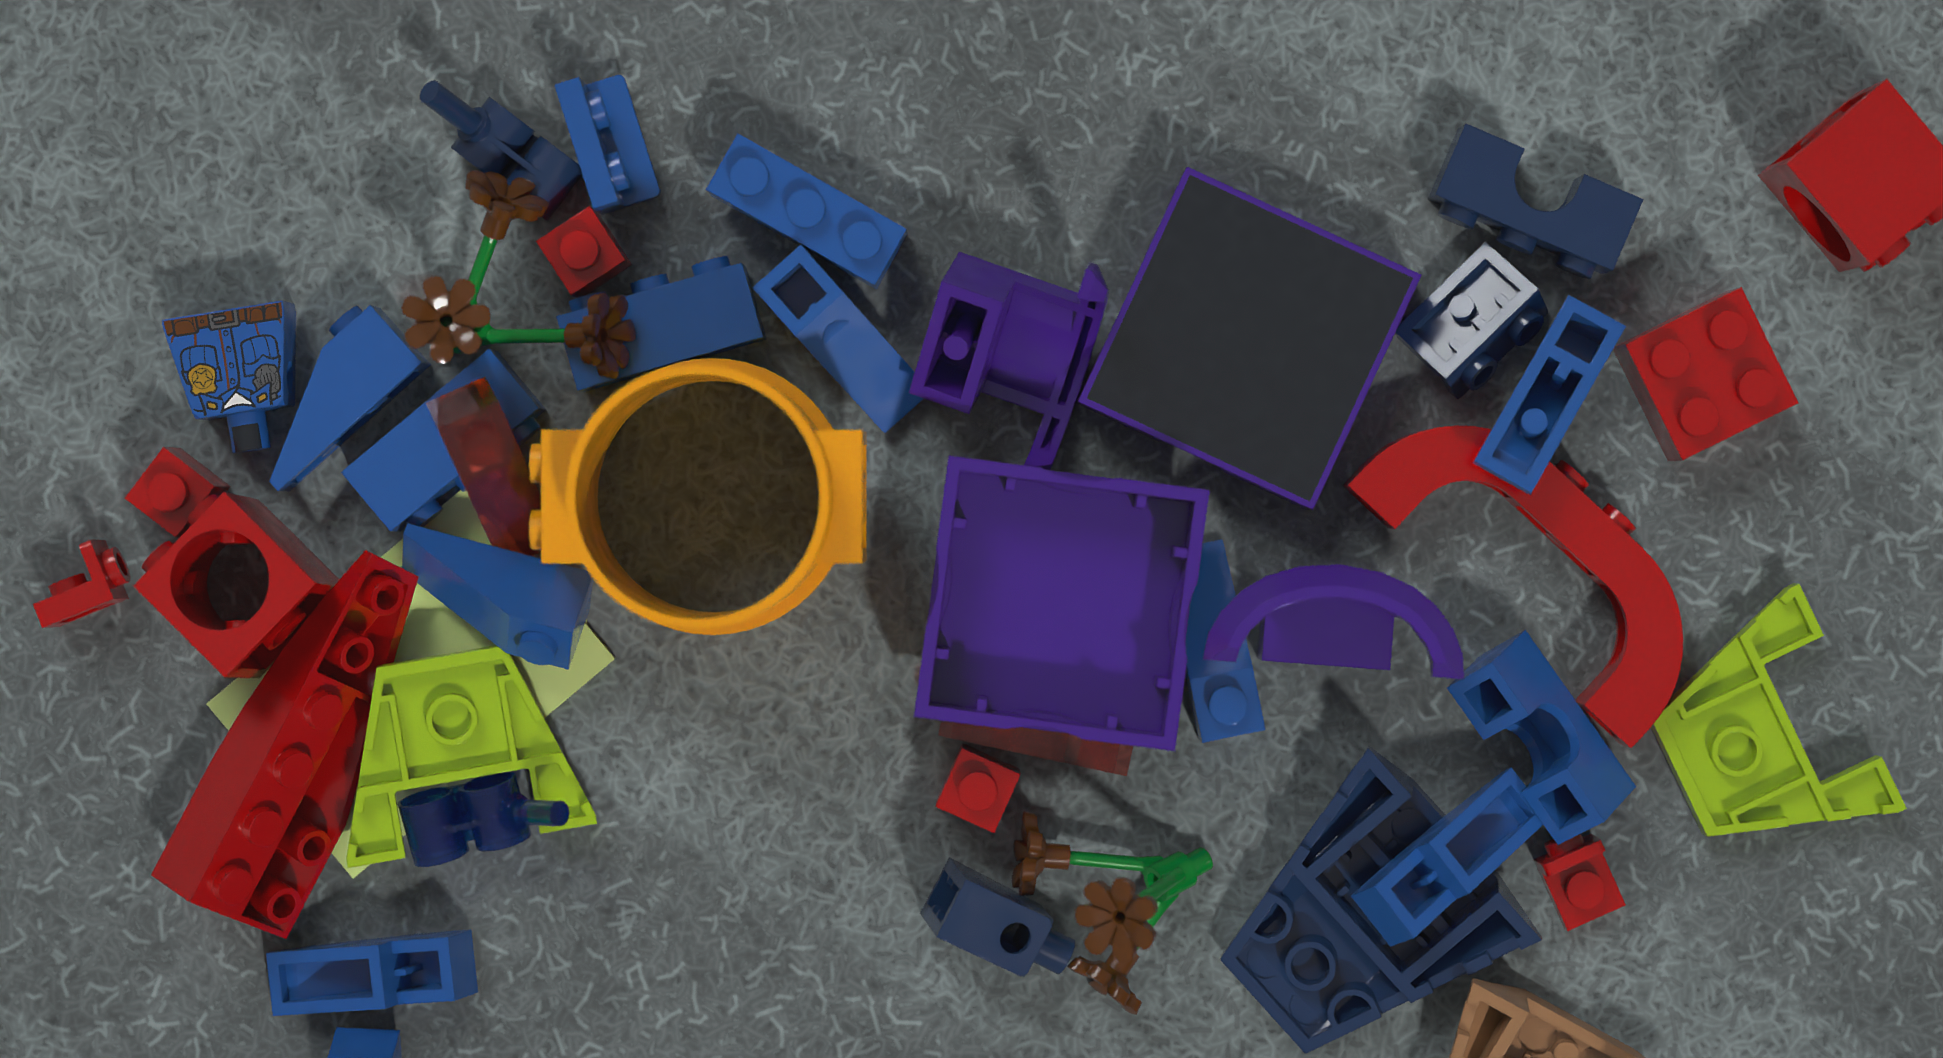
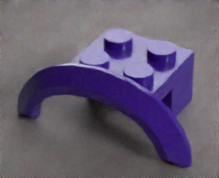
[909,251,1109,470]
[1203,564,1464,679]

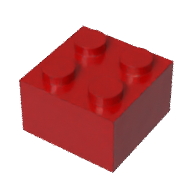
[1613,287,1799,461]

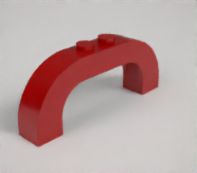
[1342,425,1683,748]

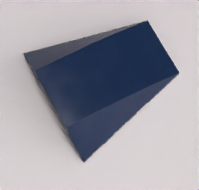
[1220,746,1542,1054]

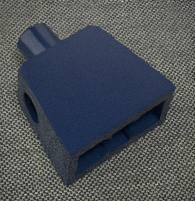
[920,857,1075,977]

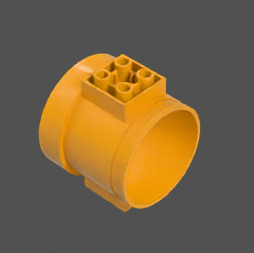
[530,358,867,635]

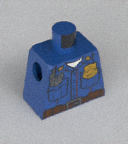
[162,300,296,454]

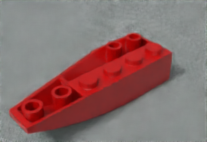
[151,550,419,939]

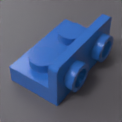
[554,75,661,215]

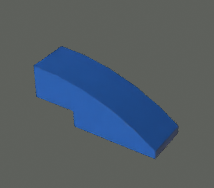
[1351,767,1543,947]
[266,929,478,1016]

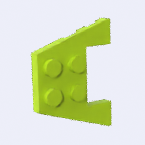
[1651,583,1907,837]
[346,645,597,868]

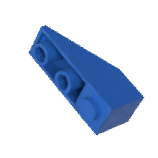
[752,245,924,434]

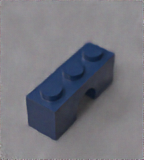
[1427,123,1644,279]

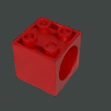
[1758,79,1943,272]
[133,492,339,678]

